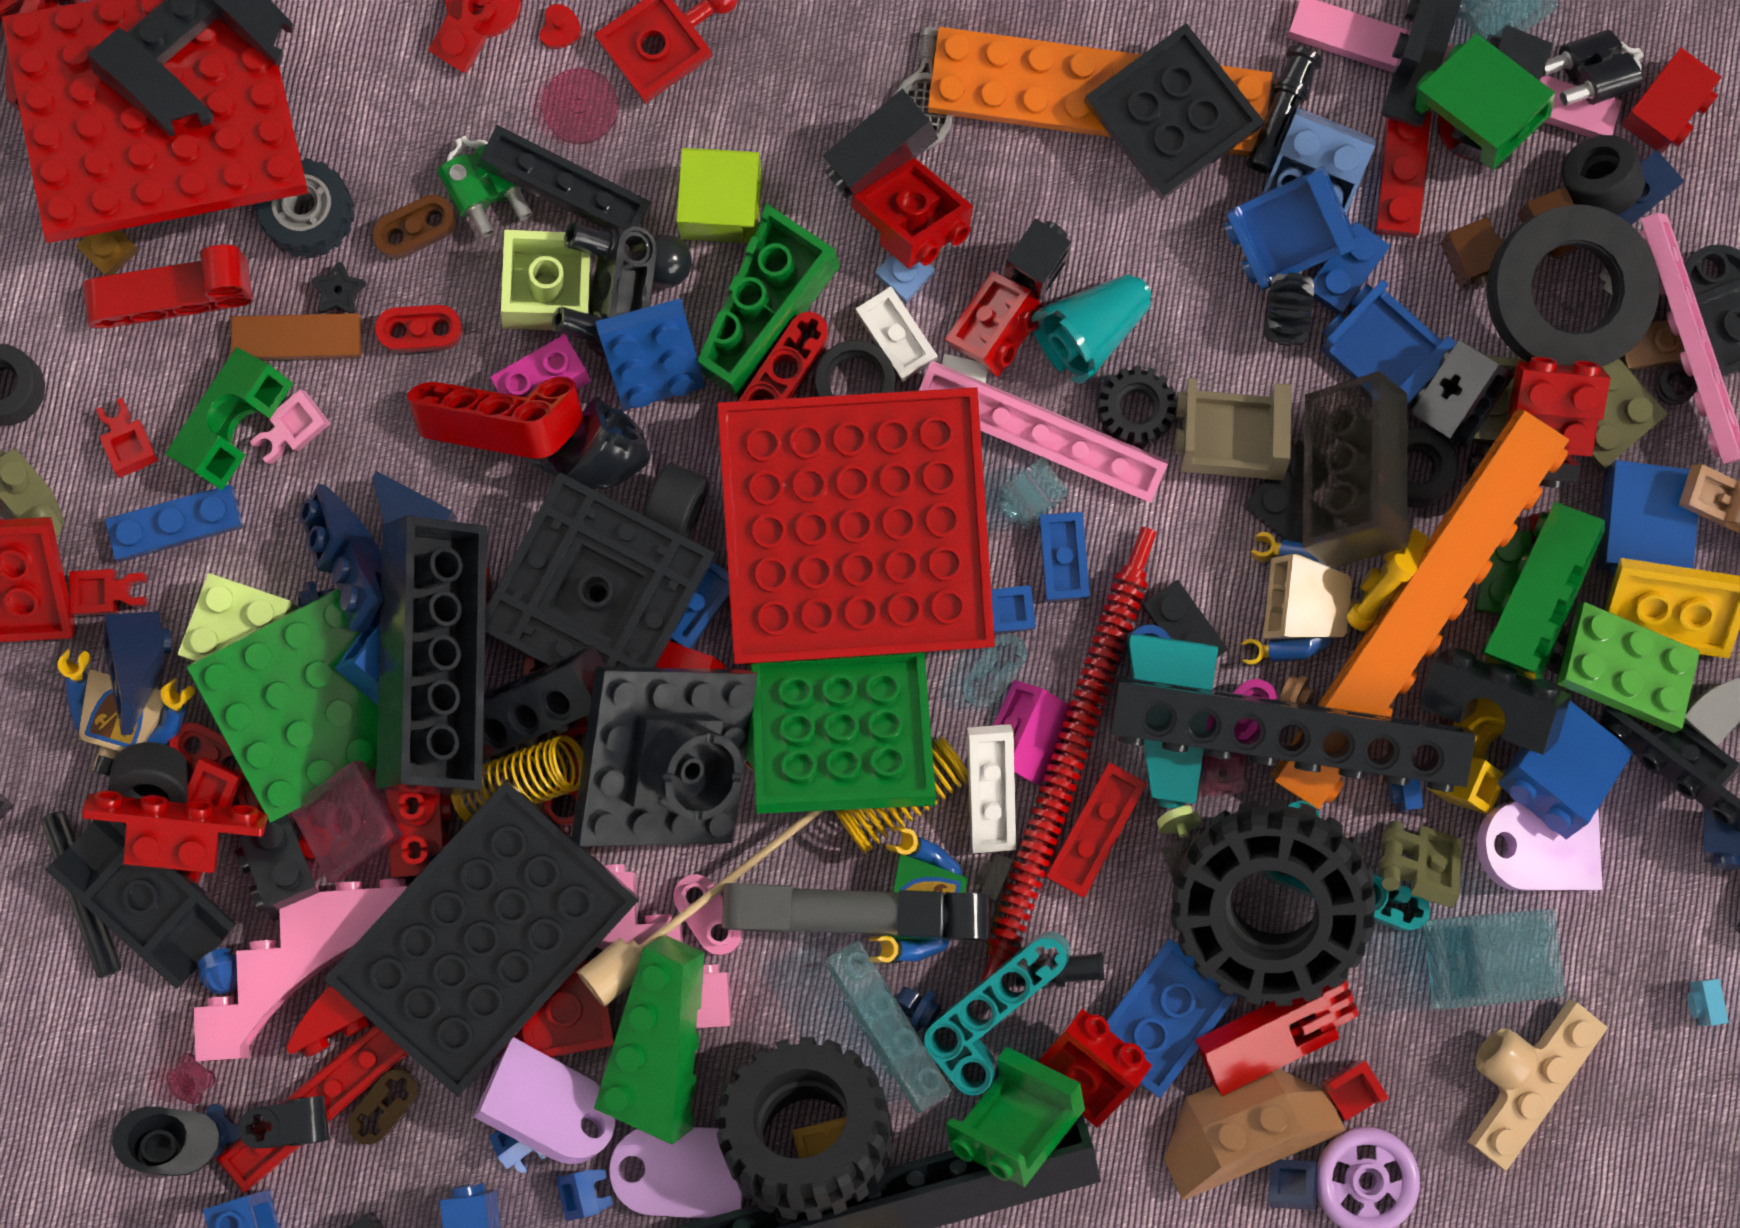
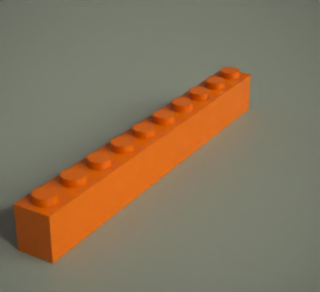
[1271,409,1569,809]

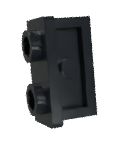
[235,814,319,922]

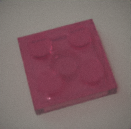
[291,761,403,883]

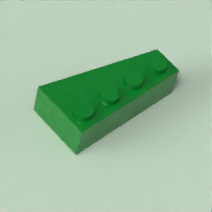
[697,203,840,400]

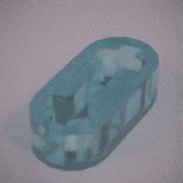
[962,634,1027,709]

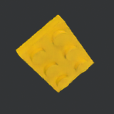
[1604,558,1740,659]

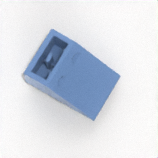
[1262,108,1376,264]

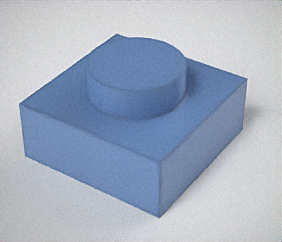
[875,255,935,304]

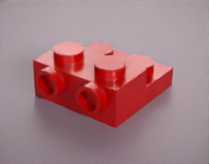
[852,157,973,269]
[1506,357,1611,457]
[1037,1008,1152,1128]

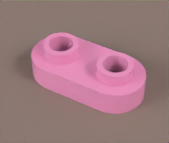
[673,874,742,955]

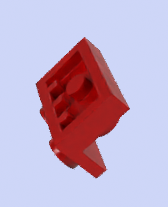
[945,271,1043,377]

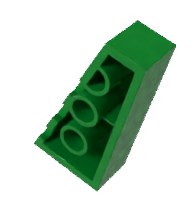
[1482,501,1605,680]
[594,935,705,1145]

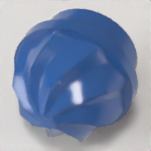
[198,948,238,994]

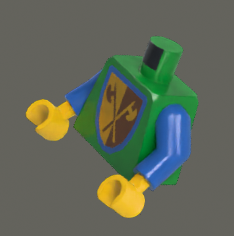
[869,826,967,963]

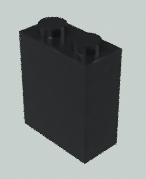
[822,88,939,199]

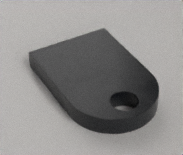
[1684,245,1740,378]

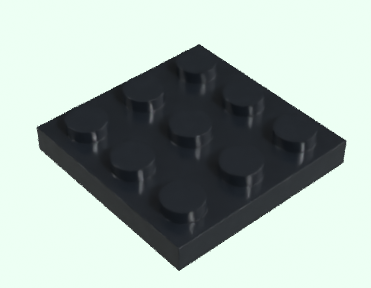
[1084,23,1265,201]

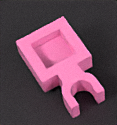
[250,389,331,464]

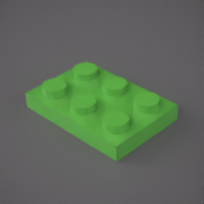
[1557,602,1700,733]

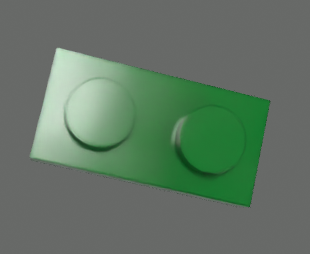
[1473,530,1532,616]

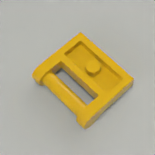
[1346,528,1428,632]

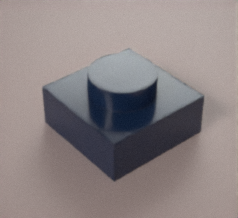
[1268,1159,1317,1210]

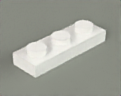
[967,724,1016,854]

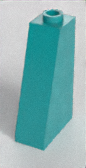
[1127,633,1218,809]

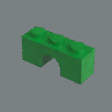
[165,347,294,490]

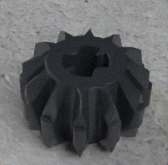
[1264,272,1315,346]

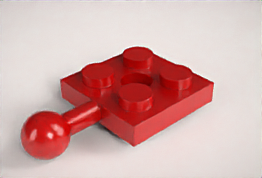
[594,0,738,104]

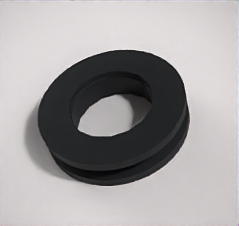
[1486,205,1659,366]

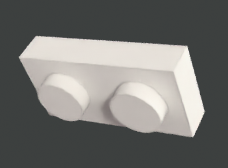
[855,287,938,382]

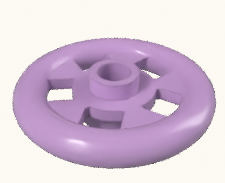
[1316,1127,1420,1228]

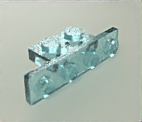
[824,941,951,1113]

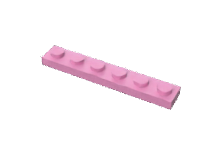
[1640,213,1740,464]
[919,361,1169,503]

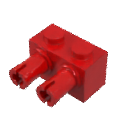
[386,790,454,879]

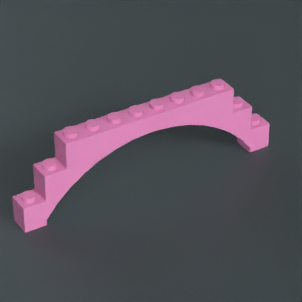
[194,864,732,1061]

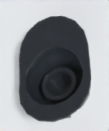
[112,1106,220,1178]

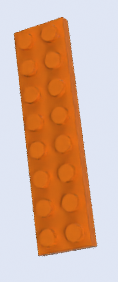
[927,27,1273,157]

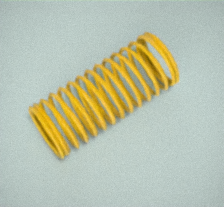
[451,735,584,822]
[834,735,968,854]

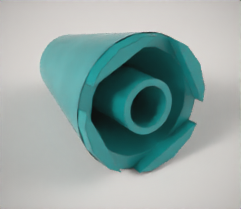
[1032,274,1152,383]

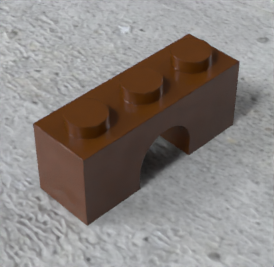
[1440,187,1578,290]

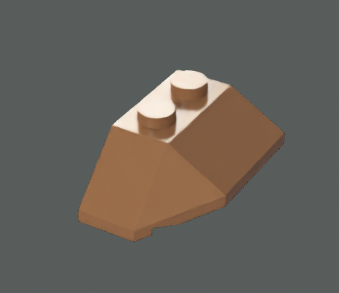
[1164,1069,1345,1201]

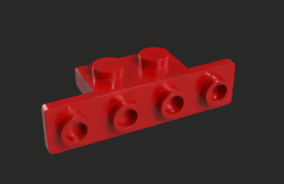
[82,791,268,873]

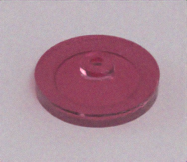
[542,68,618,144]

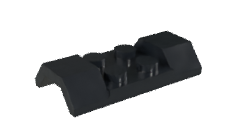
[45,820,237,989]

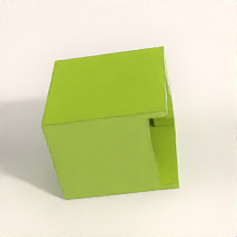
[677,147,762,243]

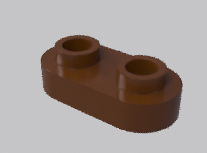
[373,195,456,259]

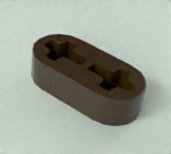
[348,1069,420,1145]

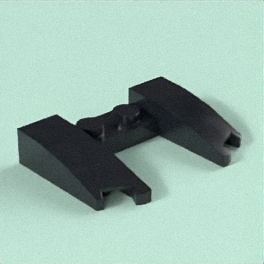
[88,0,294,136]

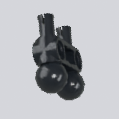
[552,222,692,358]

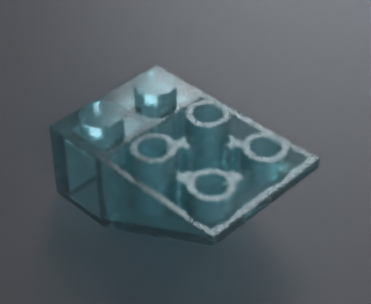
[1423,909,1566,1010]

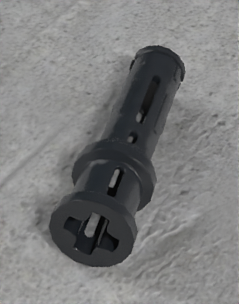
[1246,46,1323,174]

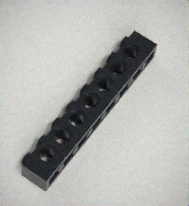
[1109,676,1476,792]

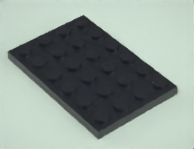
[324,779,639,1097]

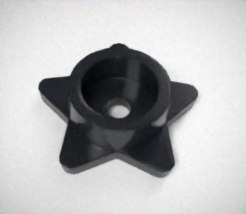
[311,262,367,313]

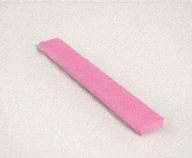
[1287,0,1623,138]

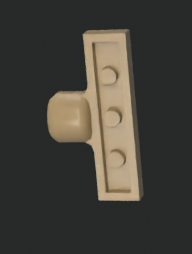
[1467,999,1608,1171]

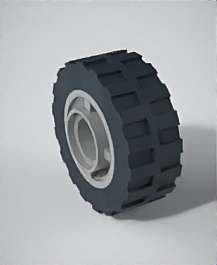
[255,158,355,258]

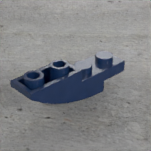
[300,484,383,633]

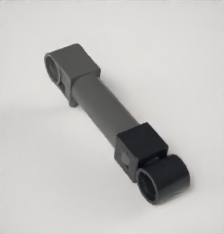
[721,883,990,941]

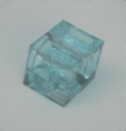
[998,457,1069,529]

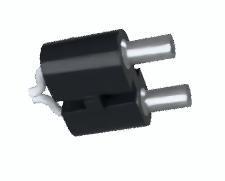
[1542,29,1644,106]

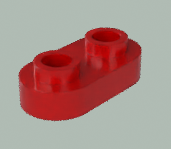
[375,305,463,353]
[169,722,246,784]

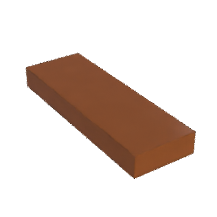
[231,313,362,361]

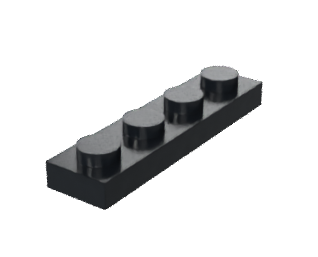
[477,125,651,229]

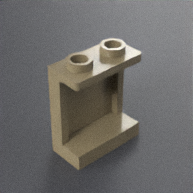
[1173,377,1292,480]

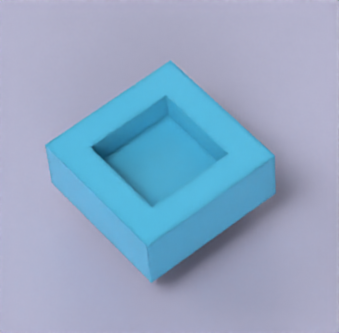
[1687,979,1729,1026]

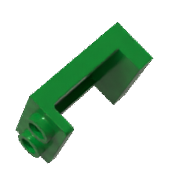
[1415,33,1555,171]
[945,1046,1085,1188]

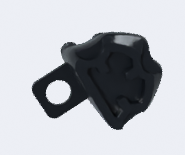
[523,397,651,489]

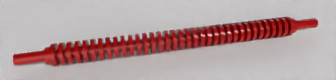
[981,527,1157,981]

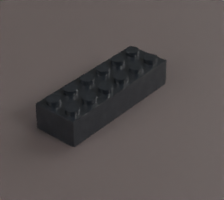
[376,515,487,796]

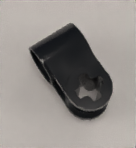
[238,1096,330,1148]

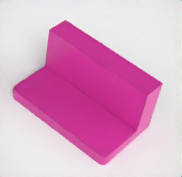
[993,679,1074,785]

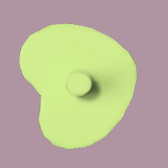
[1157,805,1201,838]

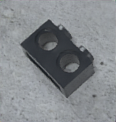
[1004,218,1071,302]

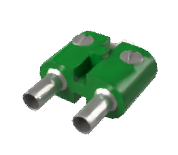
[437,136,532,238]

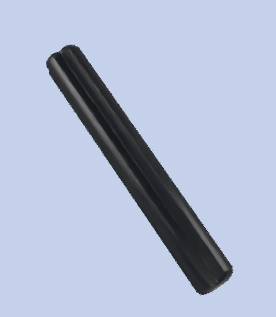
[41,811,122,978]

